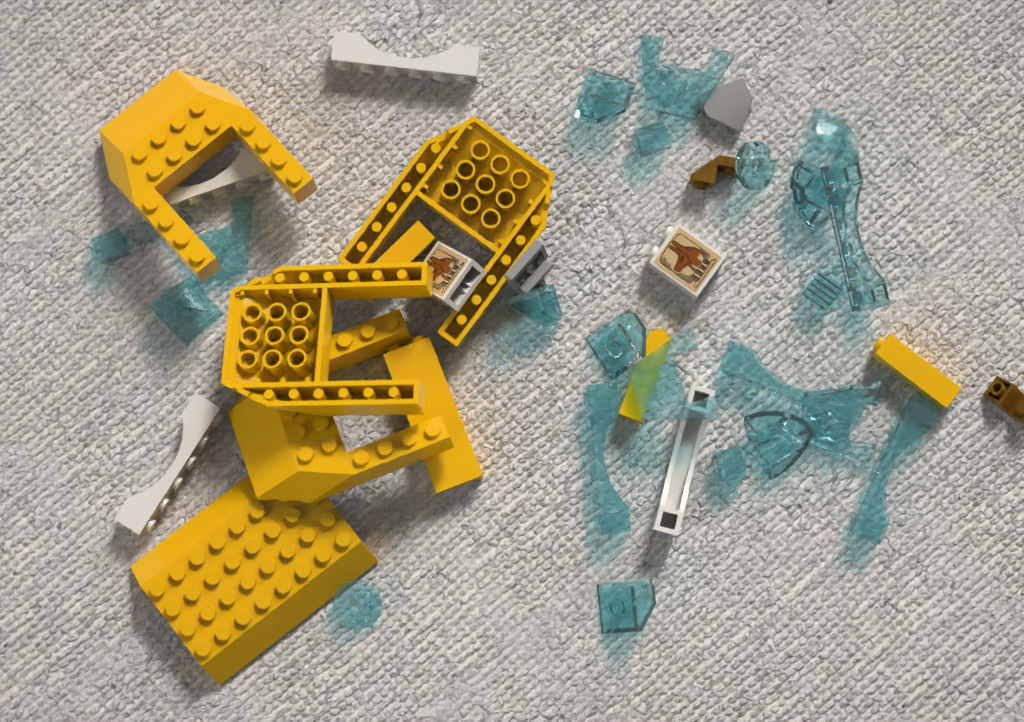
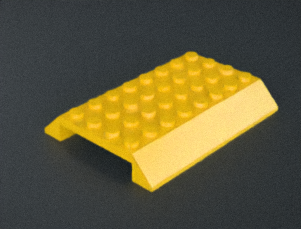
[130,475,378,685]

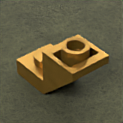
[688,155,744,190]
[983,376,1024,424]

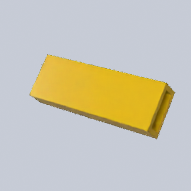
[383,335,483,494]

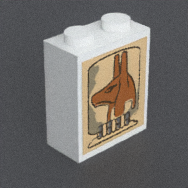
[647,223,726,300]
[423,241,487,312]

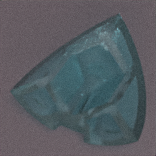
[812,107,859,160]
[790,159,854,228]
[744,411,814,480]

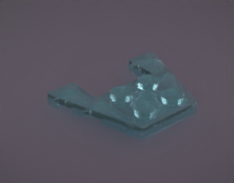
[641,34,735,120]
[178,195,254,284]
[627,326,721,420]
[800,381,881,468]

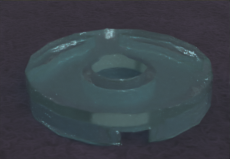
[735,141,775,190]
[332,579,382,630]

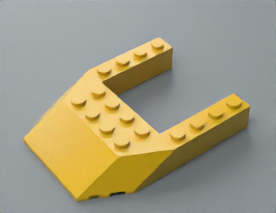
[99,70,317,283]
[337,116,555,350]
[221,262,433,416]
[227,308,454,503]

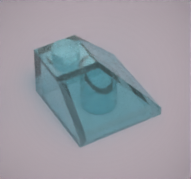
[573,68,636,124]
[149,277,223,346]
[506,284,562,328]
[586,308,646,381]
[597,579,656,634]

